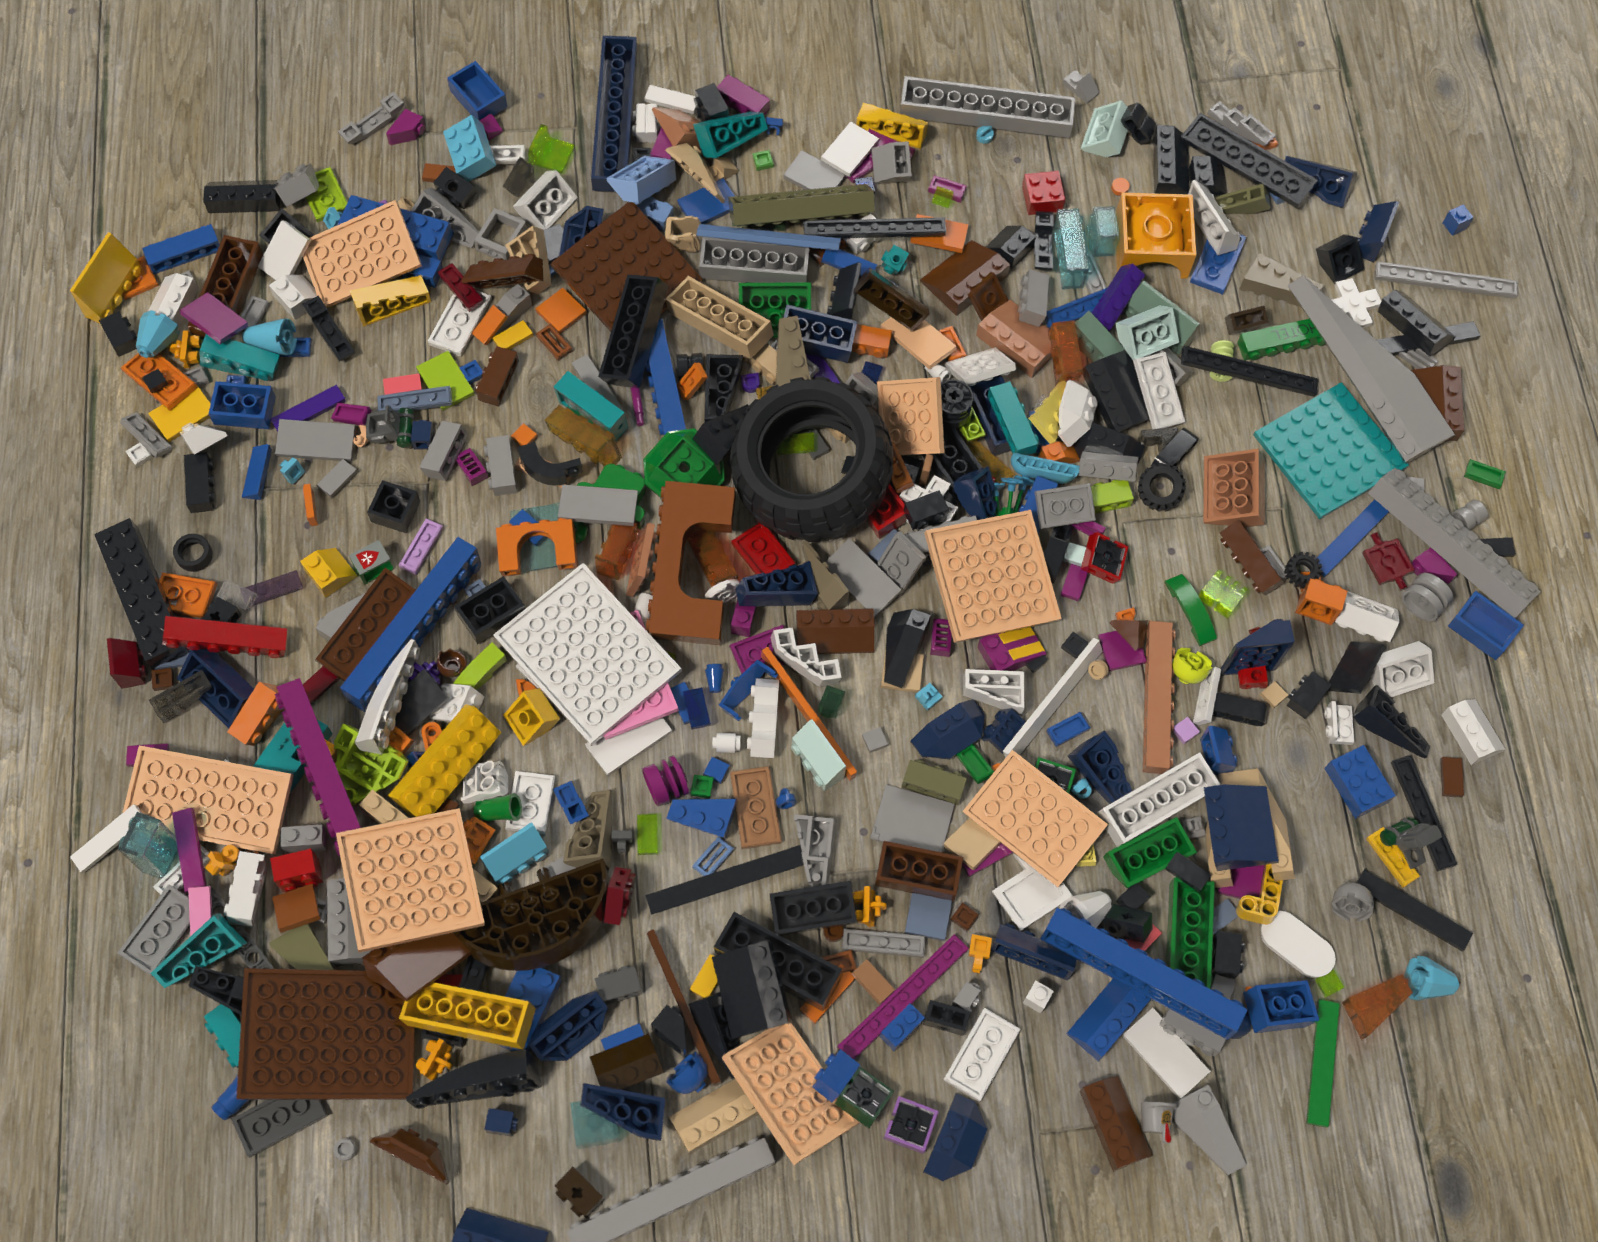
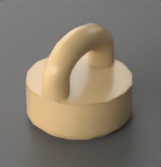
[398,197,414,211]
[1088,660,1109,680]

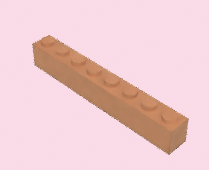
[1143,621,1176,774]

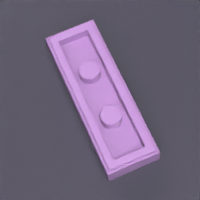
[399,519,443,575]

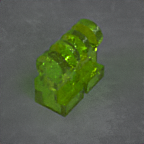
[1198,569,1248,619]

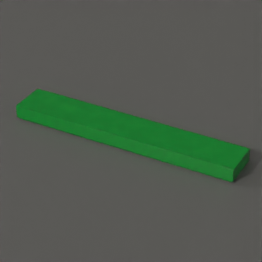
[1306,999,1340,1128]

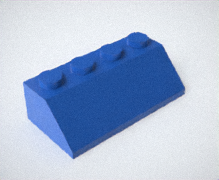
[1066,979,1151,1061]

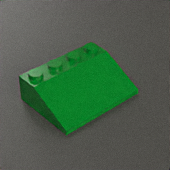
[739,282,811,337]

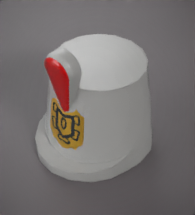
[1141,1102,1177,1144]

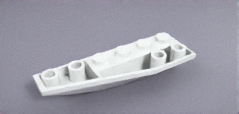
[355,639,420,755]

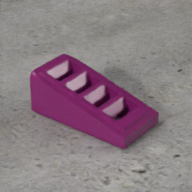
[456,448,488,486]
[930,618,952,657]

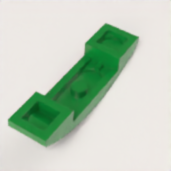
[1165,574,1217,647]

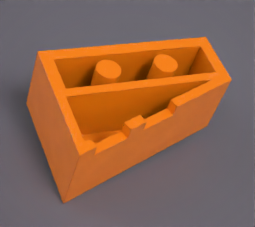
[227,682,284,746]

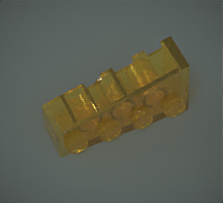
[545,405,622,468]

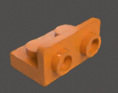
[463,817,495,865]

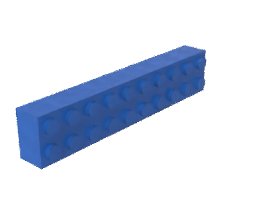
[340,537,481,712]
[1041,908,1248,1040]

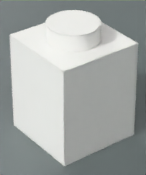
[1023,981,1054,1014]

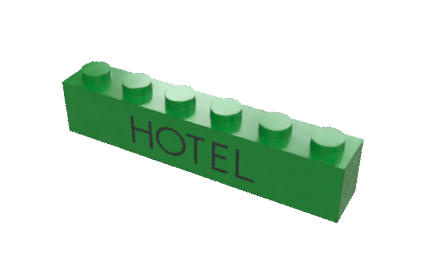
[1237,319,1325,360]

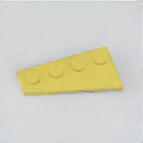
[1028,380,1066,444]

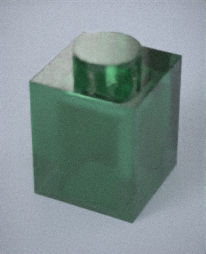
[818,685,845,719]

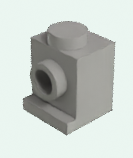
[951,981,982,1014]

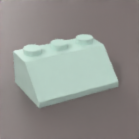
[1081,100,1128,157]
[1115,305,1179,360]
[791,719,846,791]

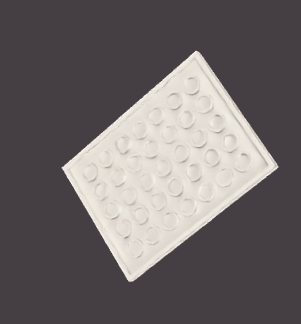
[493,563,682,746]

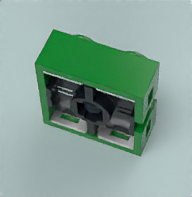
[1035,757,1076,794]

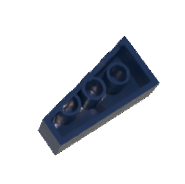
[735,561,818,606]

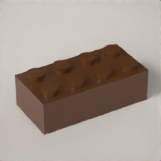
[875,841,963,902]

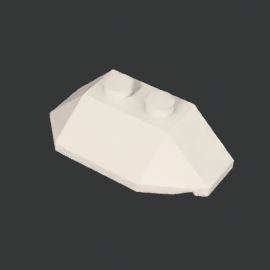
[1058,380,1098,447]

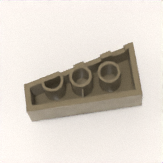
[775,316,811,386]

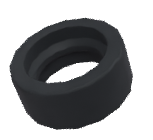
[173,534,213,572]

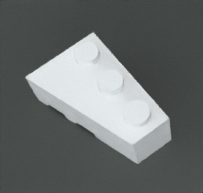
[963,669,1024,716]

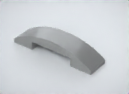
[338,92,404,144]

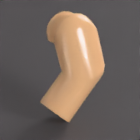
[353,425,369,447]

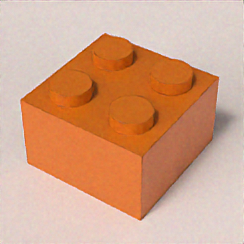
[1295,578,1348,625]

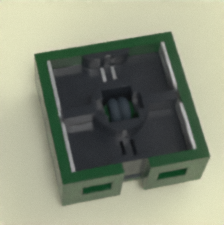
[834,1066,894,1128]

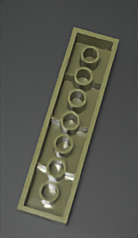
[728,184,875,228]

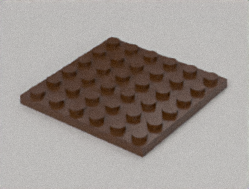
[550,202,703,332]

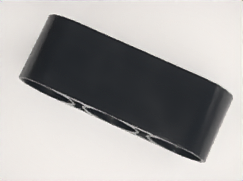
[1152,427,1199,467]
[1212,693,1267,726]

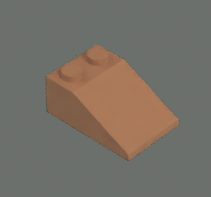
[652,107,701,150]

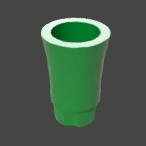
[474,793,522,821]

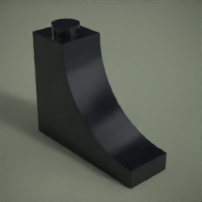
[1044,525,1074,584]

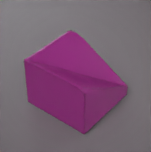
[480,114,503,141]

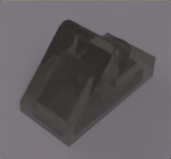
[503,157,534,197]
[1138,427,1178,453]

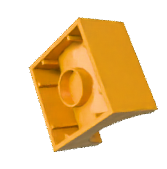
[1114,193,1196,279]

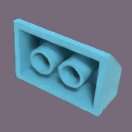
[480,822,549,886]

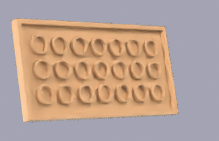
[123,746,294,854]

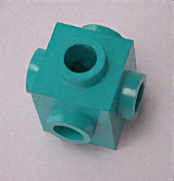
[881,244,909,275]

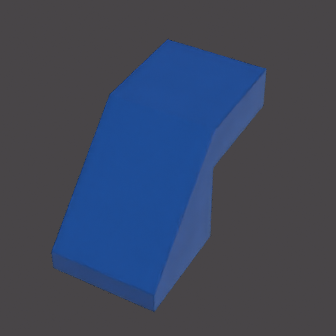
[553,781,589,825]

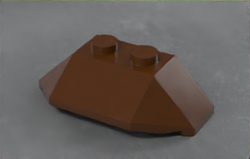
[370,1128,449,1185]

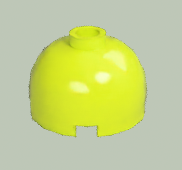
[1172,648,1212,684]

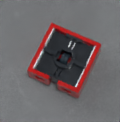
[1081,532,1128,584]

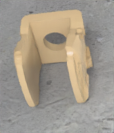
[665,216,701,253]

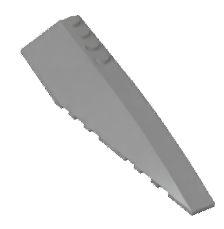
[1287,276,1455,464]

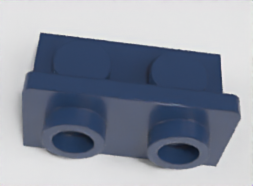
[981,708,1026,754]

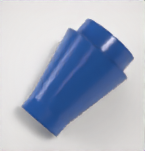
[705,664,724,693]

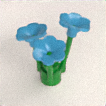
[992,475,1034,516]

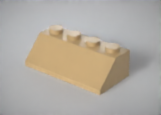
[669,1079,759,1155]

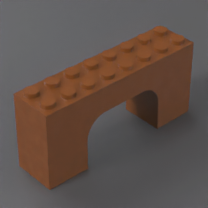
[646,481,736,645]

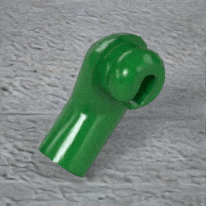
[573,521,588,544]

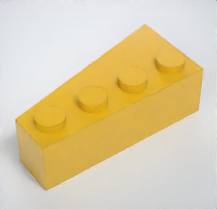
[349,275,431,327]

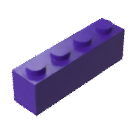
[1092,264,1145,331]

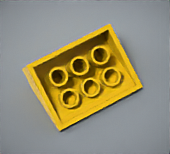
[70,232,141,323]

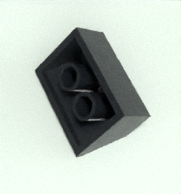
[827,262,862,320]

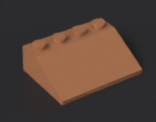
[976,300,1066,378]
[1203,448,1265,527]

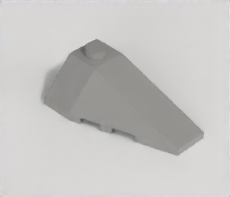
[1172,1085,1247,1176]

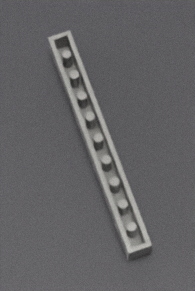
[566,1137,775,1242]

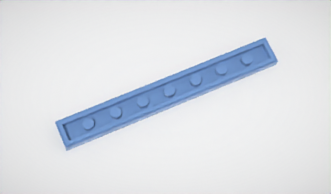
[697,224,841,250]

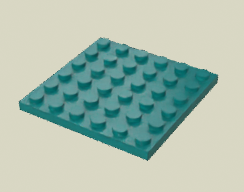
[1253,382,1409,520]

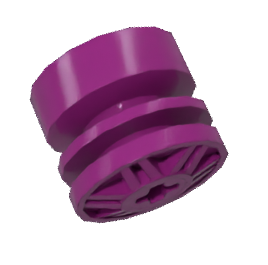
[642,755,689,807]

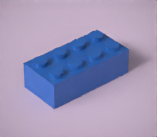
[496,968,562,1052]

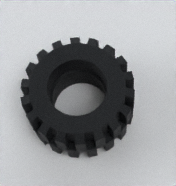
[1138,462,1186,512]

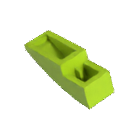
[453,642,507,690]

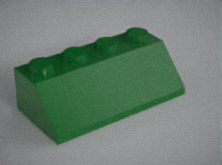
[1103,817,1197,888]

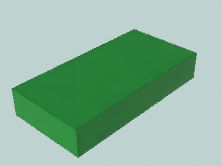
[1464,459,1506,489]
[956,744,994,784]

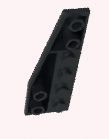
[189,966,244,1015]
[406,1049,542,1109]

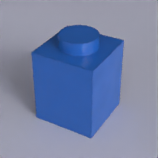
[1442,204,1474,236]

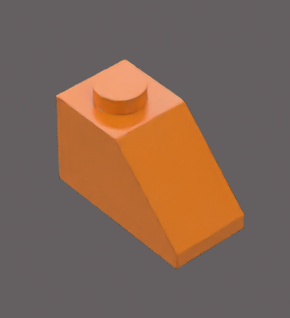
[1038,441,1080,464]

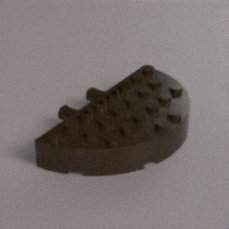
[454,858,610,971]

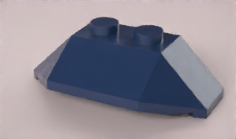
[559,206,604,256]
[910,699,985,759]
[528,991,608,1061]
[923,1093,987,1181]

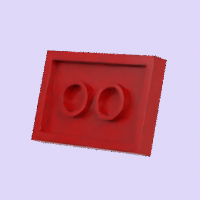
[731,523,795,575]

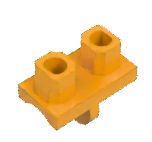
[170,330,202,368]
[205,845,239,876]
[854,886,887,927]
[415,1039,453,1081]

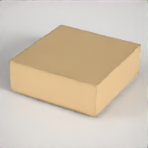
[1260,681,1288,709]

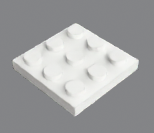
[945,347,1016,386]

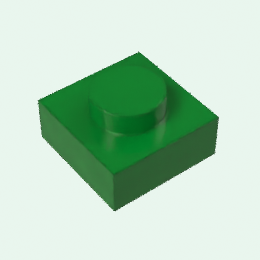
[691,774,714,798]

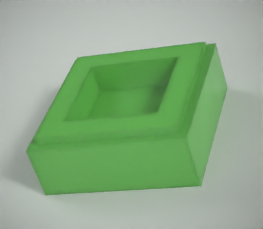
[752,150,774,171]

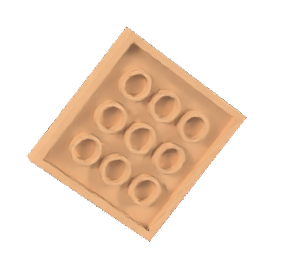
[877,377,944,455]

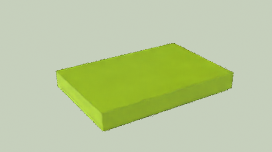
[306,167,347,223]
[416,351,475,411]

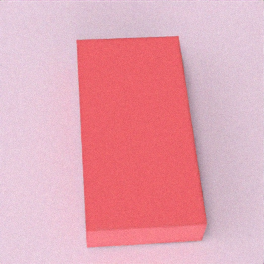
[383,373,422,395]

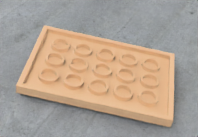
[303,200,422,308]
[963,750,1108,888]
[722,1023,860,1165]

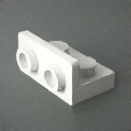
[1324,701,1354,745]

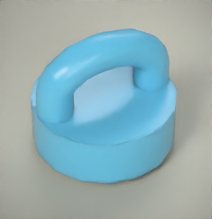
[976,126,994,144]
[1070,778,1092,799]

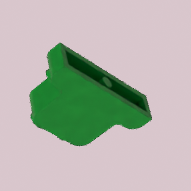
[577,464,646,530]

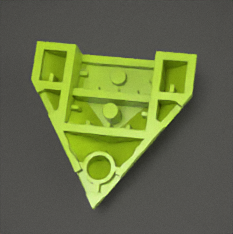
[334,724,408,807]

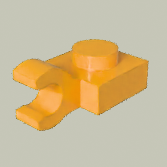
[968,934,992,973]

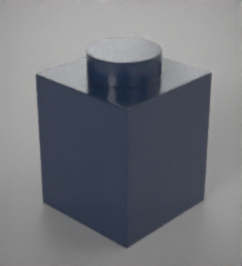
[411,420,434,450]
[484,1108,518,1137]

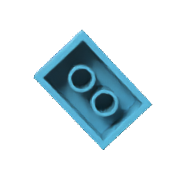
[443,115,497,182]

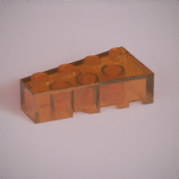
[687,531,740,588]

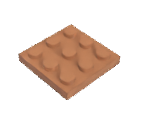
[626,523,657,597]

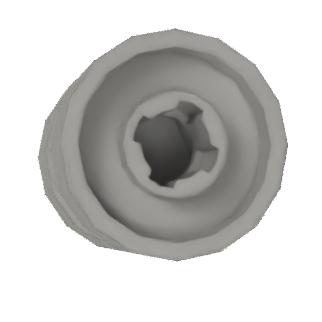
[1451,499,1488,531]

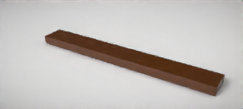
[647,929,721,1087]

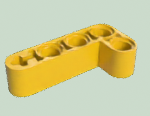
[1236,864,1283,925]

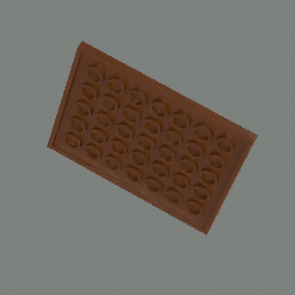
[236,968,415,1100]

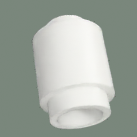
[712,733,740,753]

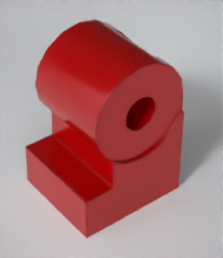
[1237,666,1268,689]

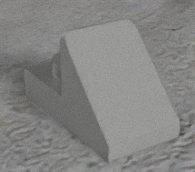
[1063,70,1099,104]

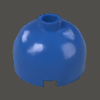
[666,1052,708,1094]

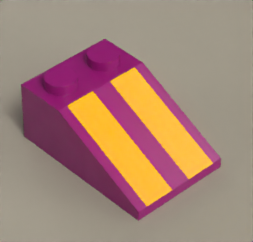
[977,627,1047,671]

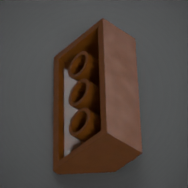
[462,254,544,289]
[796,609,874,654]
[1079,1076,1152,1172]

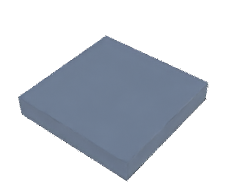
[905,893,952,941]

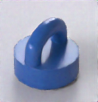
[775,788,796,809]

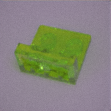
[528,124,575,174]

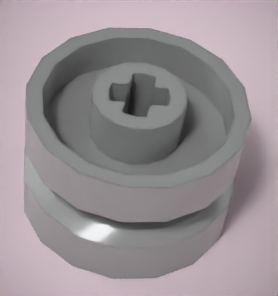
[1402,573,1453,622]

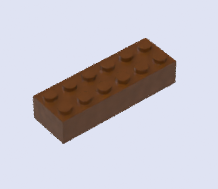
[187,235,263,339]

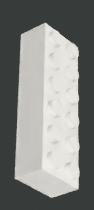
[1096,753,1220,847]

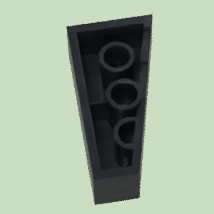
[704,354,743,423]
[692,404,749,465]

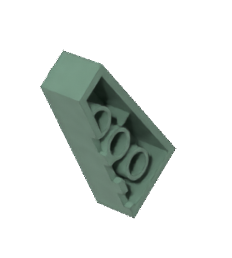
[1063,311,1125,362]

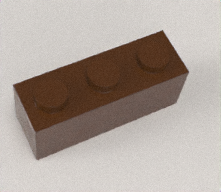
[475,346,519,407]

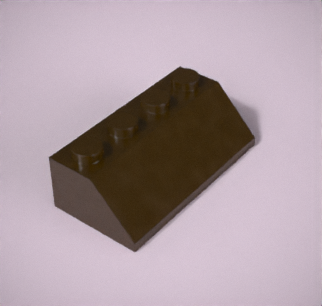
[853,267,929,332]

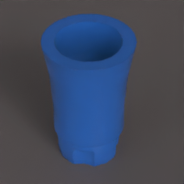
[211,1074,249,1121]

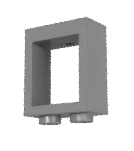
[474,208,527,260]

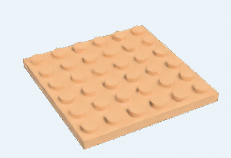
[924,510,1062,643]
[336,808,484,953]

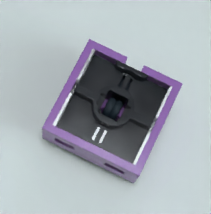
[883,1096,938,1154]

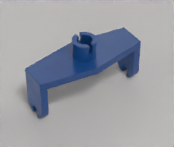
[719,660,778,721]

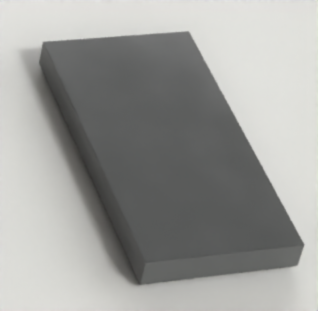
[231,1100,328,1158]

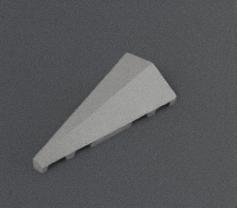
[794,815,837,887]

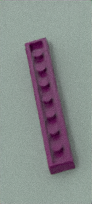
[837,934,969,1060]

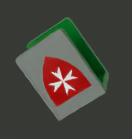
[349,540,394,585]

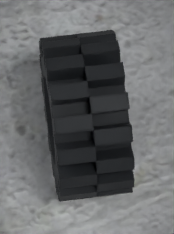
[1284,552,1322,589]

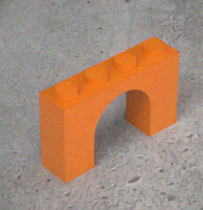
[496,518,578,577]

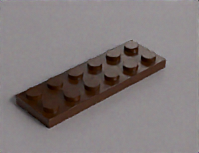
[315,568,416,682]

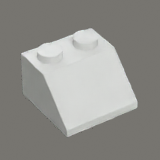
[269,275,317,320]
[179,423,228,454]

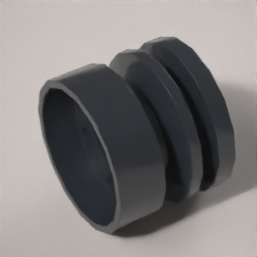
[941,379,973,429]

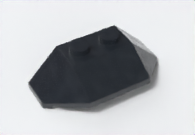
[1073,423,1145,464]

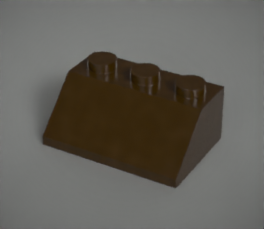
[590,1033,664,1090]

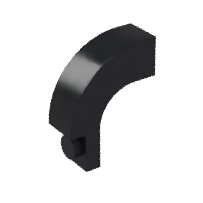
[517,442,583,485]

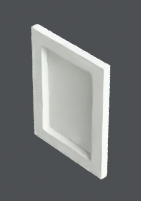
[992,866,1072,931]

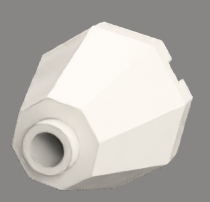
[1059,891,1112,928]

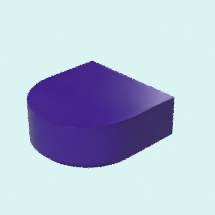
[740,373,760,393]

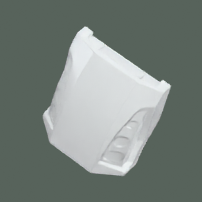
[461,761,508,804]

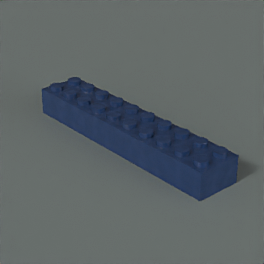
[591,35,638,192]

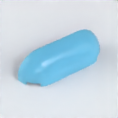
[1011,453,1080,484]

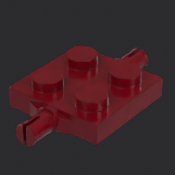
[1362,532,1415,591]

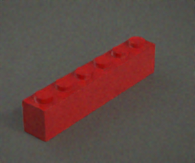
[162,616,287,658]

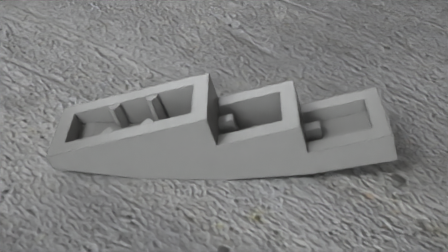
[1207,101,1276,146]

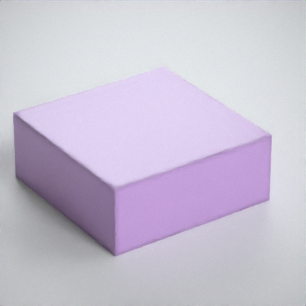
[1173,717,1200,745]

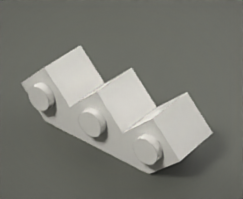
[771,628,842,687]
[747,678,779,758]

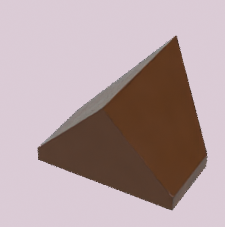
[1109,620,1148,651]

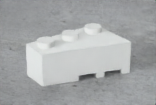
[224,851,267,927]

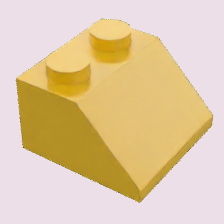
[300,548,358,598]
[503,688,560,746]

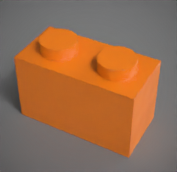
[852,324,892,358]

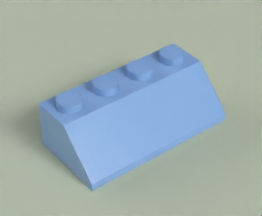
[607,156,676,204]

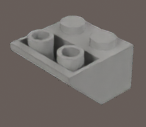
[871,141,912,184]
[275,163,319,207]

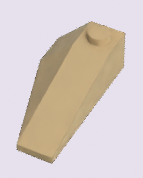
[665,143,725,203]

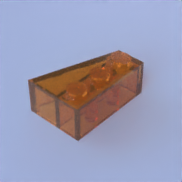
[1048,320,1083,386]
[595,523,640,581]

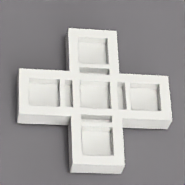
[1332,278,1381,328]
[899,475,958,530]

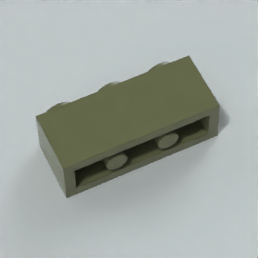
[902,760,967,806]

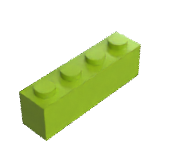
[1091,479,1134,514]

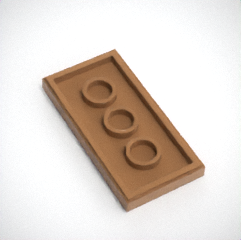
[730,766,781,849]

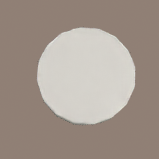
[705,579,740,603]

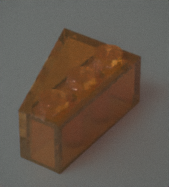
[1342,974,1413,1040]

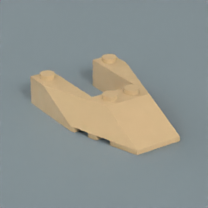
[1206,768,1295,888]

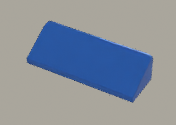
[242,444,272,500]

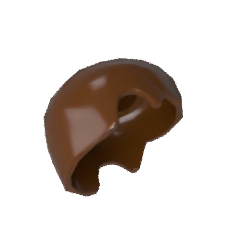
[436,648,467,677]

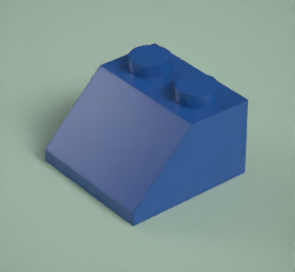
[1200,726,1237,775]

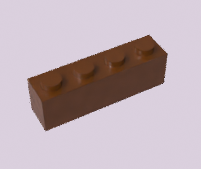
[1220,520,1284,596]

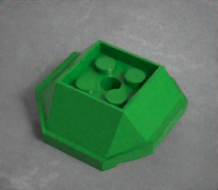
[643,428,724,499]

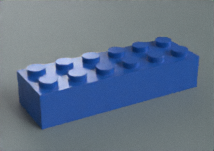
[337,195,454,261]

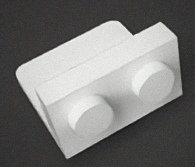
[430,683,485,722]

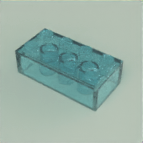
[1053,208,1091,289]
[118,812,178,879]

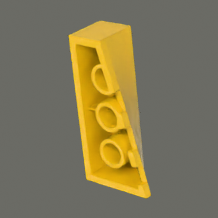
[856,103,929,149]

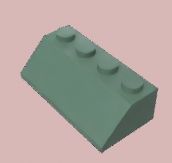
[1124,280,1200,355]

